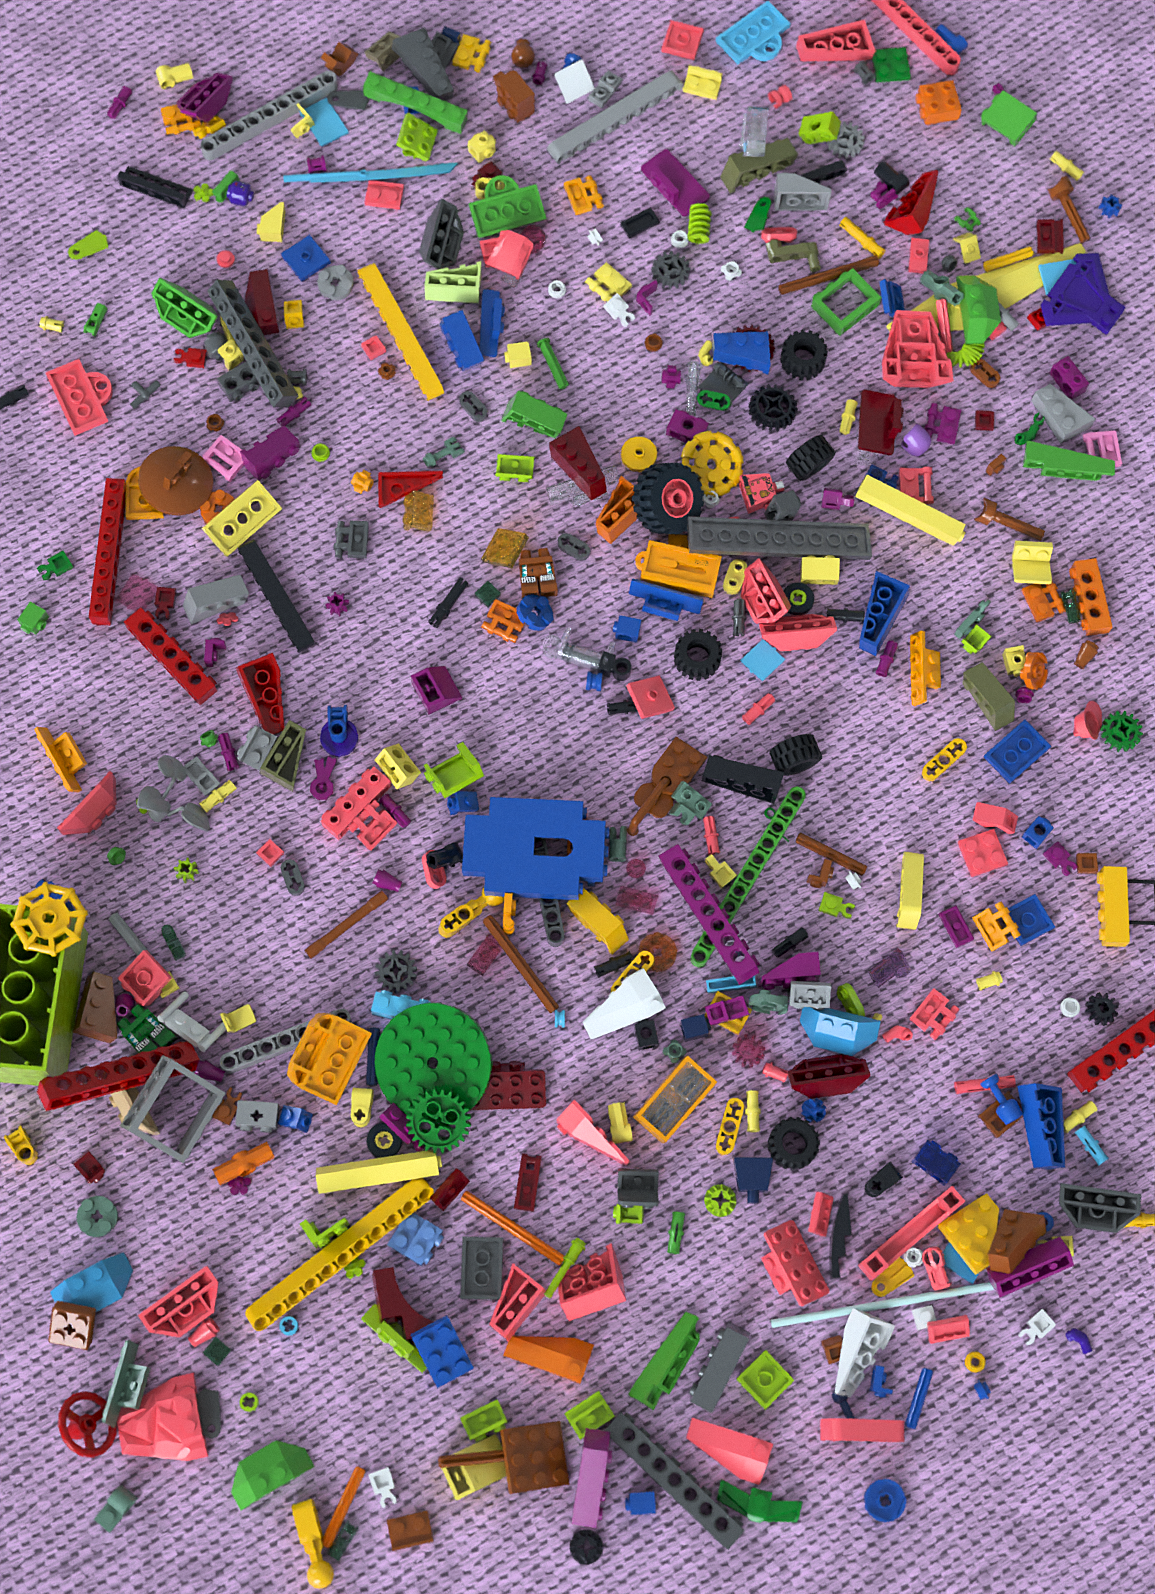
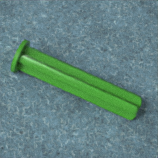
[536,338,569,389]

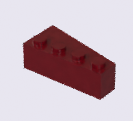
[549,426,607,501]

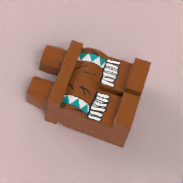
[519,548,558,599]

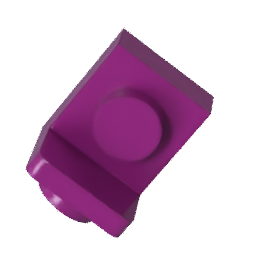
[204,638,226,667]

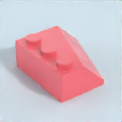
[558,1243,626,1321]

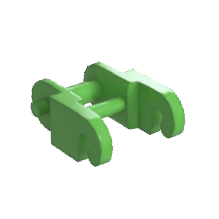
[954,207,981,232]

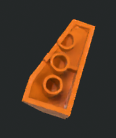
[503,1336,594,1384]

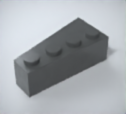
[392,27,454,101]
[689,1321,750,1413]

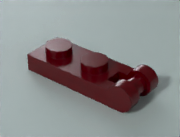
[514,1153,542,1212]

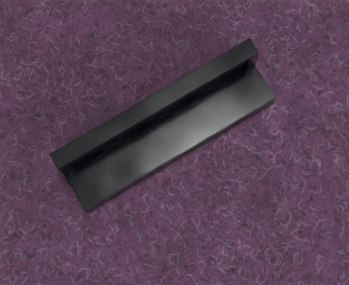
[117,166,193,209]

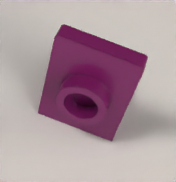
[636,280,658,316]

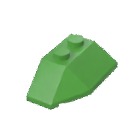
[956,275,1001,344]
[151,278,218,338]
[231,1440,315,1510]

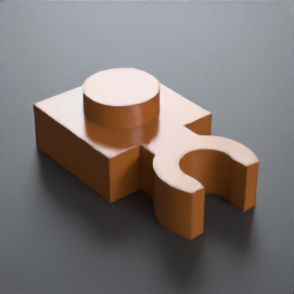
[212,1087,242,1126]

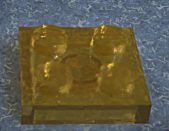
[481,528,529,568]

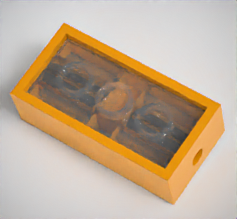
[633,1055,717,1144]

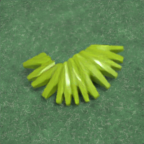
[946,343,985,367]

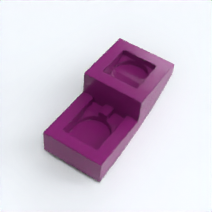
[705,995,750,1026]

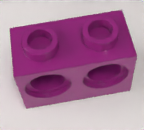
[1049,356,1089,400]

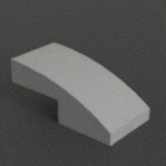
[184,756,221,796]

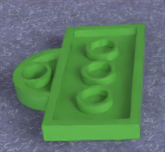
[468,175,547,239]

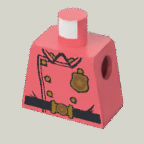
[739,473,784,514]

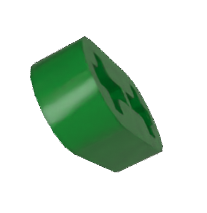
[697,390,732,411]

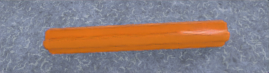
[322,1466,365,1548]

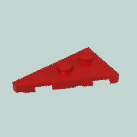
[378,471,443,508]

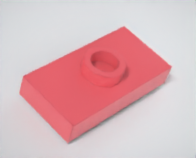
[908,238,929,274]
[808,1192,834,1237]
[927,1315,970,1344]

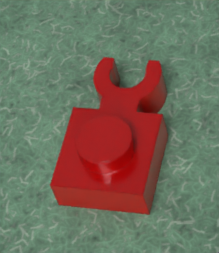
[174,348,207,368]

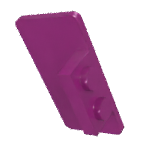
[641,149,710,217]

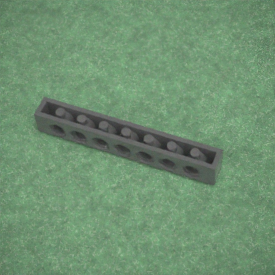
[207,280,298,408]
[604,1412,745,1550]

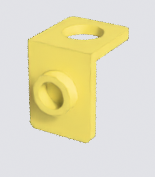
[291,103,315,139]
[953,233,981,263]
[220,1004,257,1033]

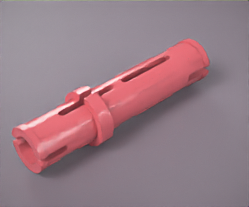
[954,1075,1016,1094]

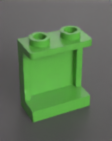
[981,90,1037,147]

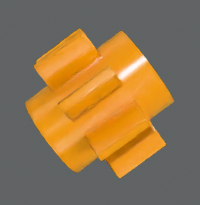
[351,470,374,494]

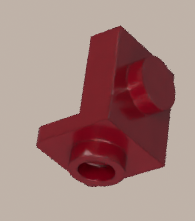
[72,1150,106,1184]

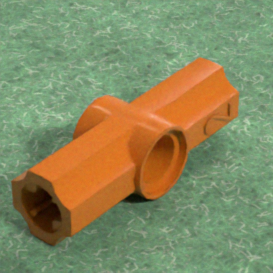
[212,1142,275,1186]

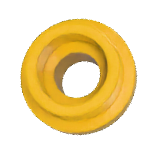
[965,1351,986,1373]

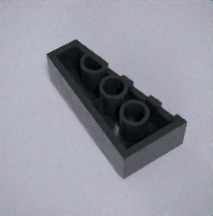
[701,755,784,804]

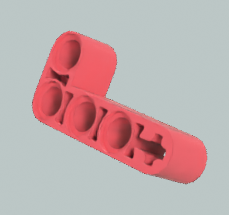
[820,1418,905,1442]

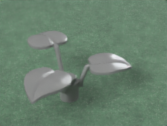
[137,755,210,832]

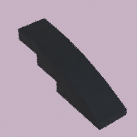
[829,1194,852,1280]

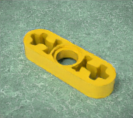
[922,738,967,781]
[611,951,655,992]
[715,1098,744,1155]

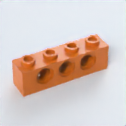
[1069,558,1112,636]

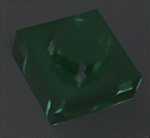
[474,581,501,608]
[203,1337,232,1367]

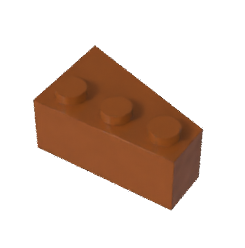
[988,1209,1046,1274]

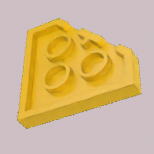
[938,1193,999,1275]

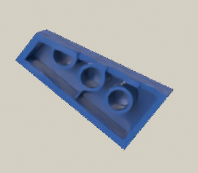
[859,571,910,656]
[1017,1083,1065,1170]

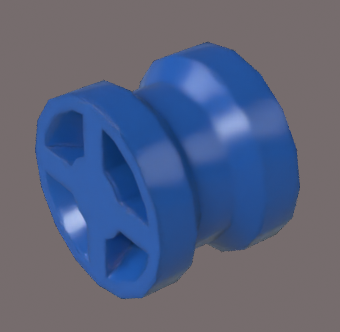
[586,672,603,692]

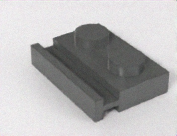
[432,32,459,70]

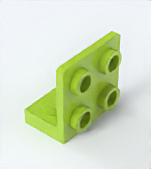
[300,1217,350,1249]

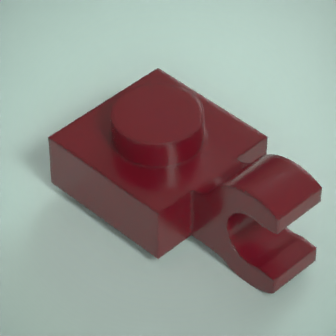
[471,161,502,188]

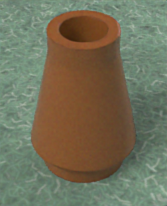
[1074,640,1099,669]

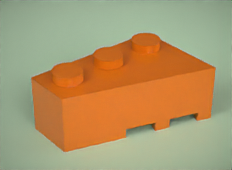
[595,476,638,544]

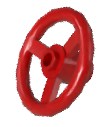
[58,1391,117,1458]

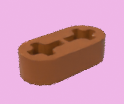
[970,358,1000,388]

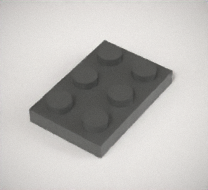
[460,1237,503,1300]

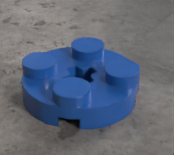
[516,595,554,631]
[864,1479,906,1522]

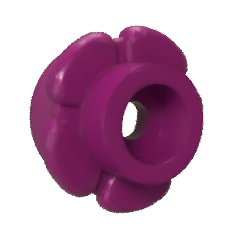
[1015,687,1034,703]

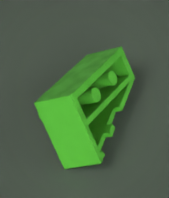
[501,391,567,438]

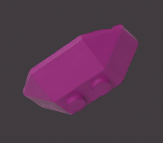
[176,72,233,122]

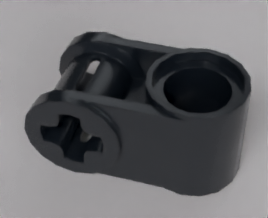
[864,1161,903,1197]

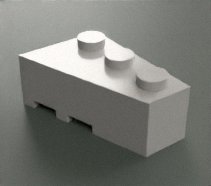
[1031,384,1095,444]
[183,575,249,625]

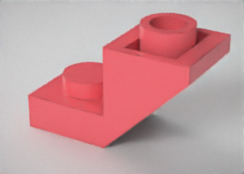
[973,802,1018,834]

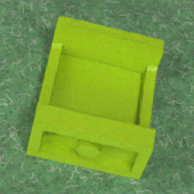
[424,742,484,799]

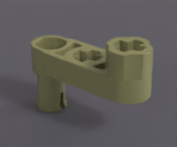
[765,239,821,272]

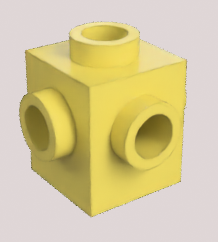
[468,130,496,163]

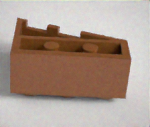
[73,971,117,1043]

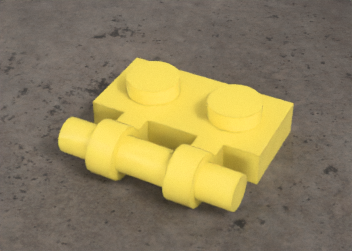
[585,262,632,302]

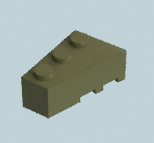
[962,662,1015,731]
[259,720,306,792]

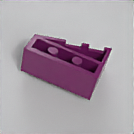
[240,425,300,481]

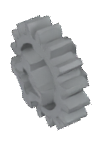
[826,121,865,159]

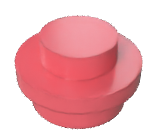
[217,250,235,268]

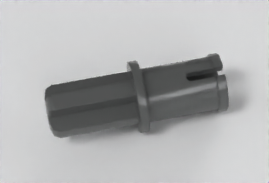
[732,599,747,637]

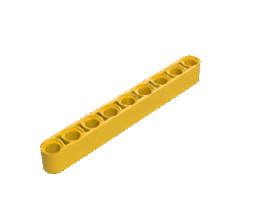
[357,263,444,401]

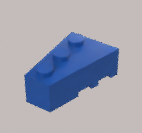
[712,332,771,375]

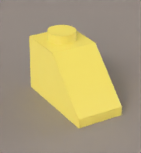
[257,202,286,242]

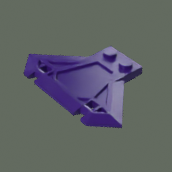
[1040,253,1126,335]

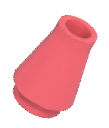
[188,1318,220,1347]

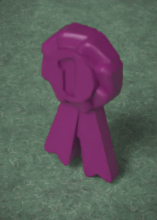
[310,756,337,800]

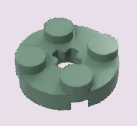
[749,990,789,1015]
[76,1196,118,1237]

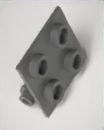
[698,362,749,407]

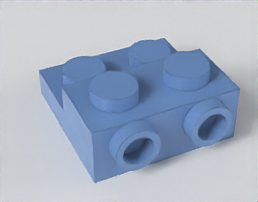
[387,1213,444,1267]

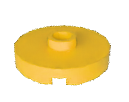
[621,436,657,472]

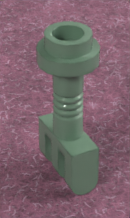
[423,437,465,467]

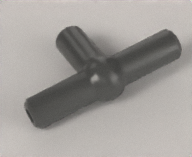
[130,380,161,409]

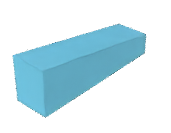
[706,976,757,993]

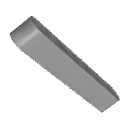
[220,1009,352,1074]

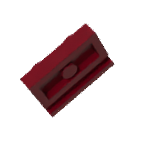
[1036,219,1064,254]

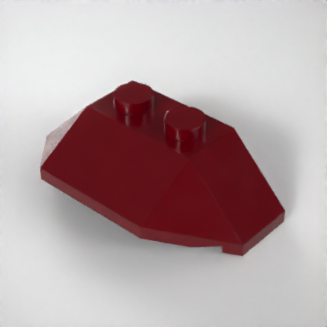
[788,1054,870,1099]

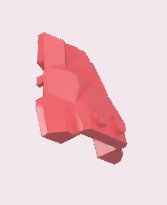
[117,1373,208,1461]

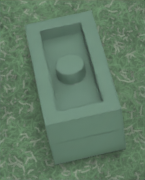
[94,1485,138,1533]

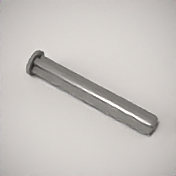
[109,913,166,970]

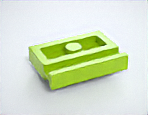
[564,1391,615,1440]

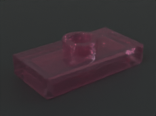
[616,886,658,915]
[467,934,502,976]

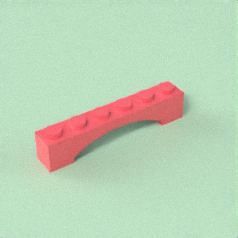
[858,1186,966,1281]

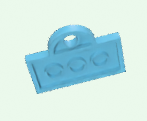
[715,1,791,65]

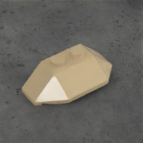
[109,1073,160,1136]

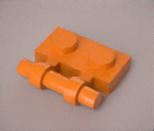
[1021,581,1066,623]
[481,599,526,643]

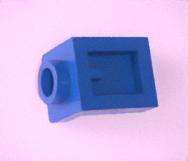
[869,1365,893,1398]

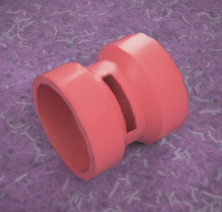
[768,85,792,109]

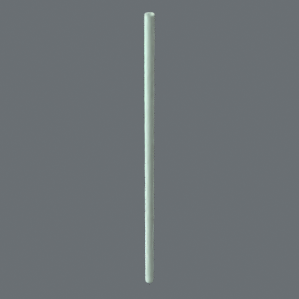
[771,1282,995,1328]

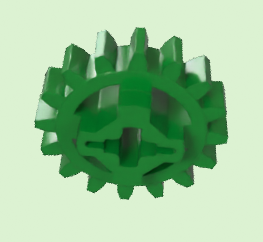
[1100,711,1143,752]

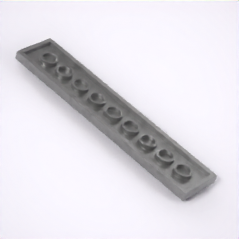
[687,517,872,560]

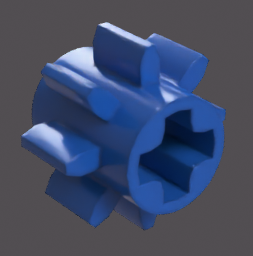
[1098,195,1122,218]
[801,1098,826,1123]

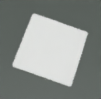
[554,60,595,104]

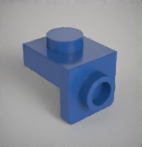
[447,791,479,815]
[278,1105,313,1133]

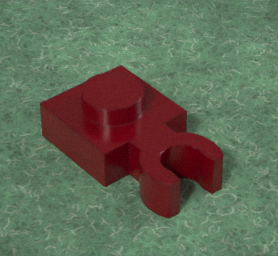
[154,587,177,621]

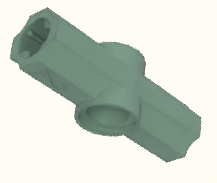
[920,270,963,306]

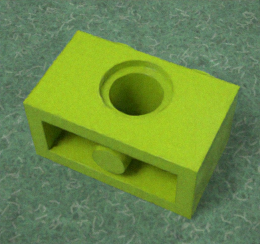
[798,111,841,145]

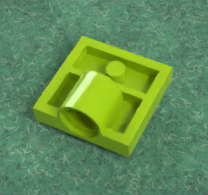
[396,113,438,161]

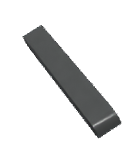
[534,838,564,947]

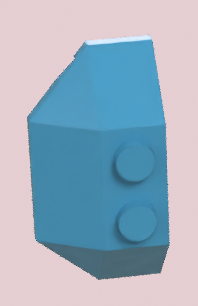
[800,1007,881,1056]
[50,1252,133,1312]

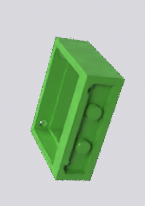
[811,268,882,336]

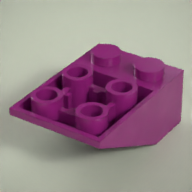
[758,952,821,990]

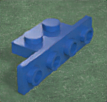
[479,289,505,357]
[629,579,704,621]

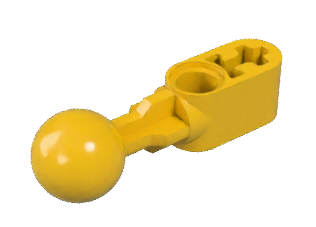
[438,887,504,938]
[292,1498,334,1589]

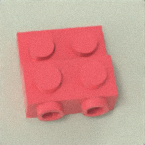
[118,950,172,1006]

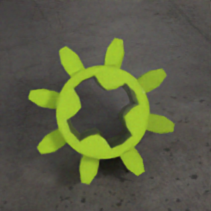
[174,858,199,883]

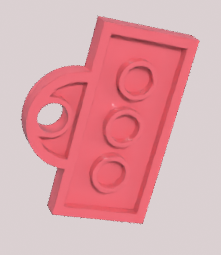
[46,359,113,436]

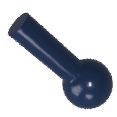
[832,1389,855,1419]

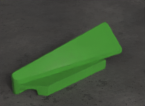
[1023,441,1115,481]
[628,1312,700,1411]

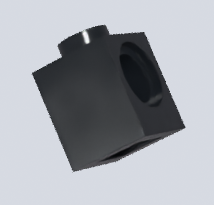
[634,1019,659,1050]

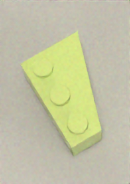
[425,261,482,303]

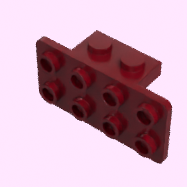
[858,389,904,456]
[471,1061,546,1110]

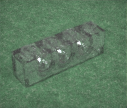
[740,107,769,157]

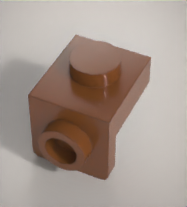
[806,859,834,888]

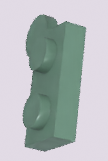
[954,599,991,639]

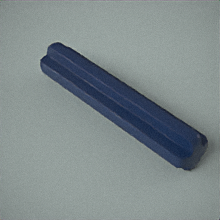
[366,1027,380,1086]

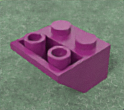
[411,666,462,715]

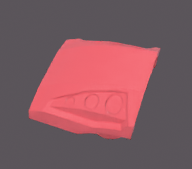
[486,230,534,280]

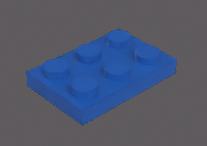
[983,719,1051,784]
[410,1315,474,1388]

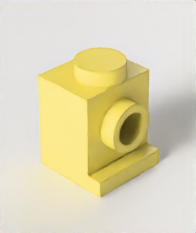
[1002,645,1026,677]

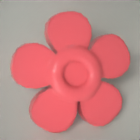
[217,612,238,626]

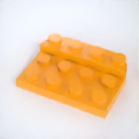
[287,1013,372,1105]

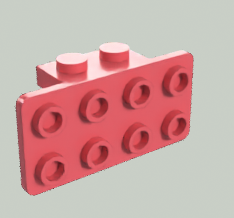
[761,1220,829,1306]

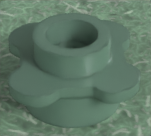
[663,1040,686,1063]

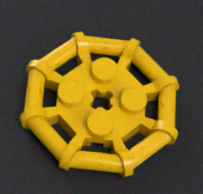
[11,882,88,957]

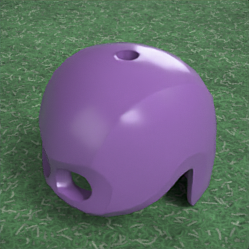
[901,423,932,457]

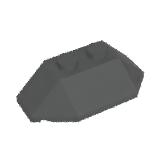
[419,199,464,269]
[1059,1183,1142,1233]

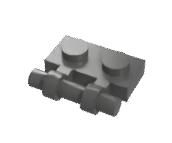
[333,521,369,559]

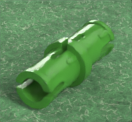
[667,1211,685,1254]

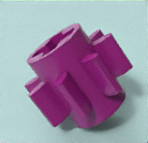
[661,365,681,389]
[325,592,349,617]

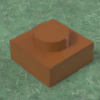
[985,453,1007,476]
[1076,853,1098,874]

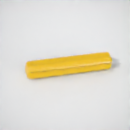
[983,246,1034,272]

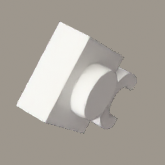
[603,293,635,327]
[1018,1309,1056,1345]
[368,1467,397,1508]

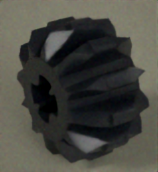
[1085,992,1119,1026]

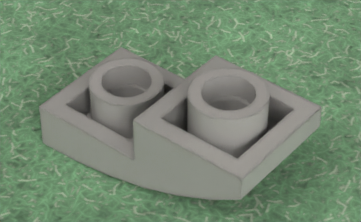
[588,71,623,108]

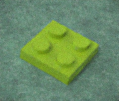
[736,1350,795,1410]

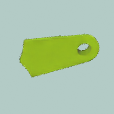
[68,230,108,260]

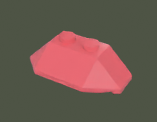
[741,558,791,624]
[759,614,837,651]
[57,771,117,835]
[138,1266,219,1338]

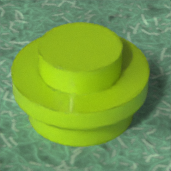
[311,444,330,462]

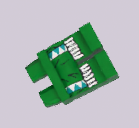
[117,1004,177,1053]

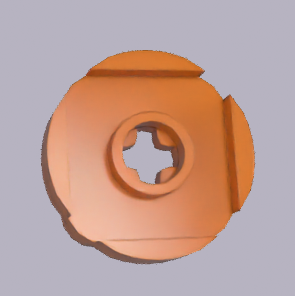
[200,490,235,526]
[1020,652,1048,690]

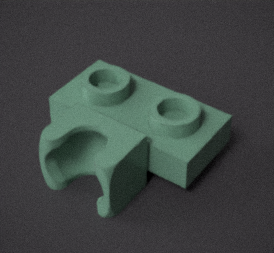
[669,781,712,825]

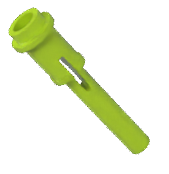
[544,1238,586,1299]

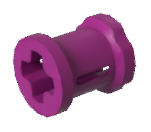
[307,155,327,174]

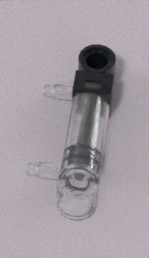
[543,627,631,681]

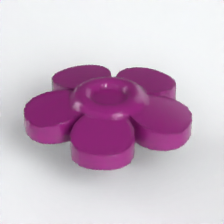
[228,1176,251,1195]

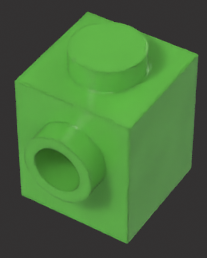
[17,602,49,635]

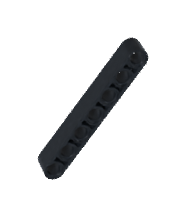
[237,539,315,653]

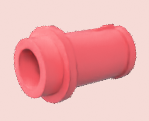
[762,1062,788,1083]

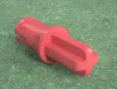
[741,693,775,725]
[703,816,720,855]

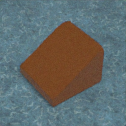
[821,1335,843,1364]

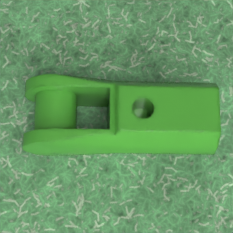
[212,171,240,202]
[83,303,108,336]

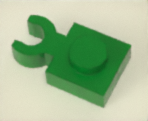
[37,551,74,581]

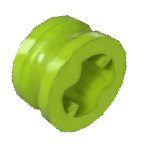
[239,1393,259,1412]

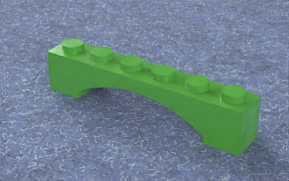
[363,71,468,134]

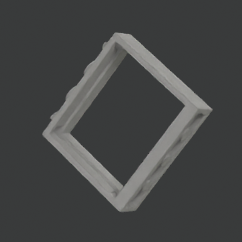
[120,1055,225,1163]

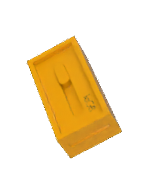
[635,540,722,598]

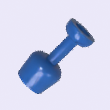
[980,1074,1023,1125]

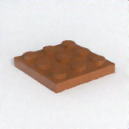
[500,1421,570,1494]

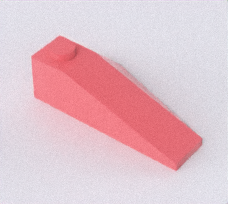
[557,1100,630,1166]
[686,1418,773,1485]

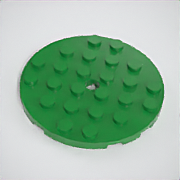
[375,1002,493,1123]

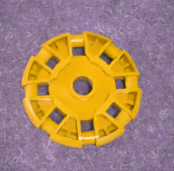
[680,431,744,497]

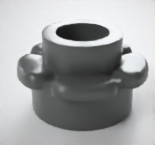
[941,255,958,272]

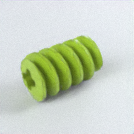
[687,203,712,244]

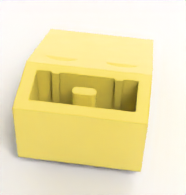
[442,1434,506,1501]

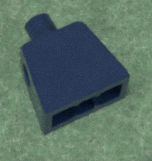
[733,1157,773,1204]

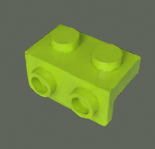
[496,454,534,482]
[460,1399,508,1443]

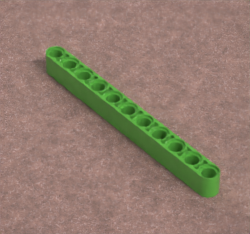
[690,787,805,968]

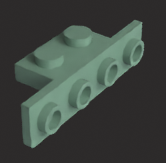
[102,1340,151,1427]

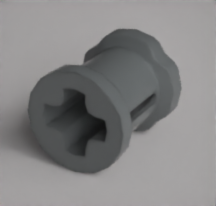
[853,60,876,85]
[287,369,307,386]

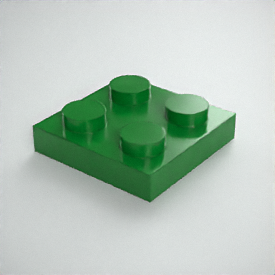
[872,47,911,83]

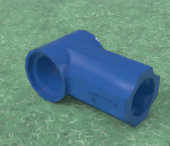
[935,24,968,55]

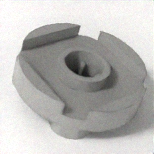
[318,265,354,300]

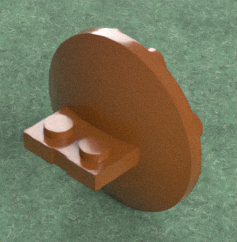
[138,446,213,515]

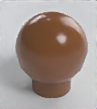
[511,39,535,68]

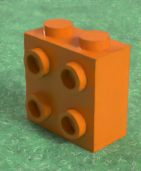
[915,80,962,125]

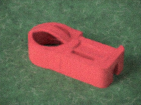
[922,1246,952,1290]

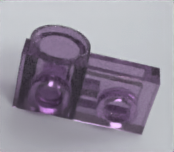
[868,948,911,988]

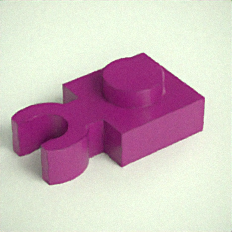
[1043,841,1077,876]

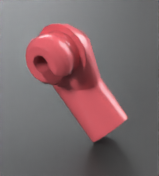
[882,1025,913,1043]

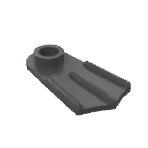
[327,90,369,110]
[196,1389,221,1439]

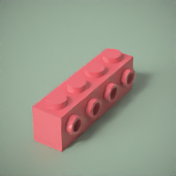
[321,766,392,840]

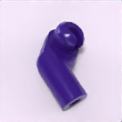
[1066,1328,1093,1355]

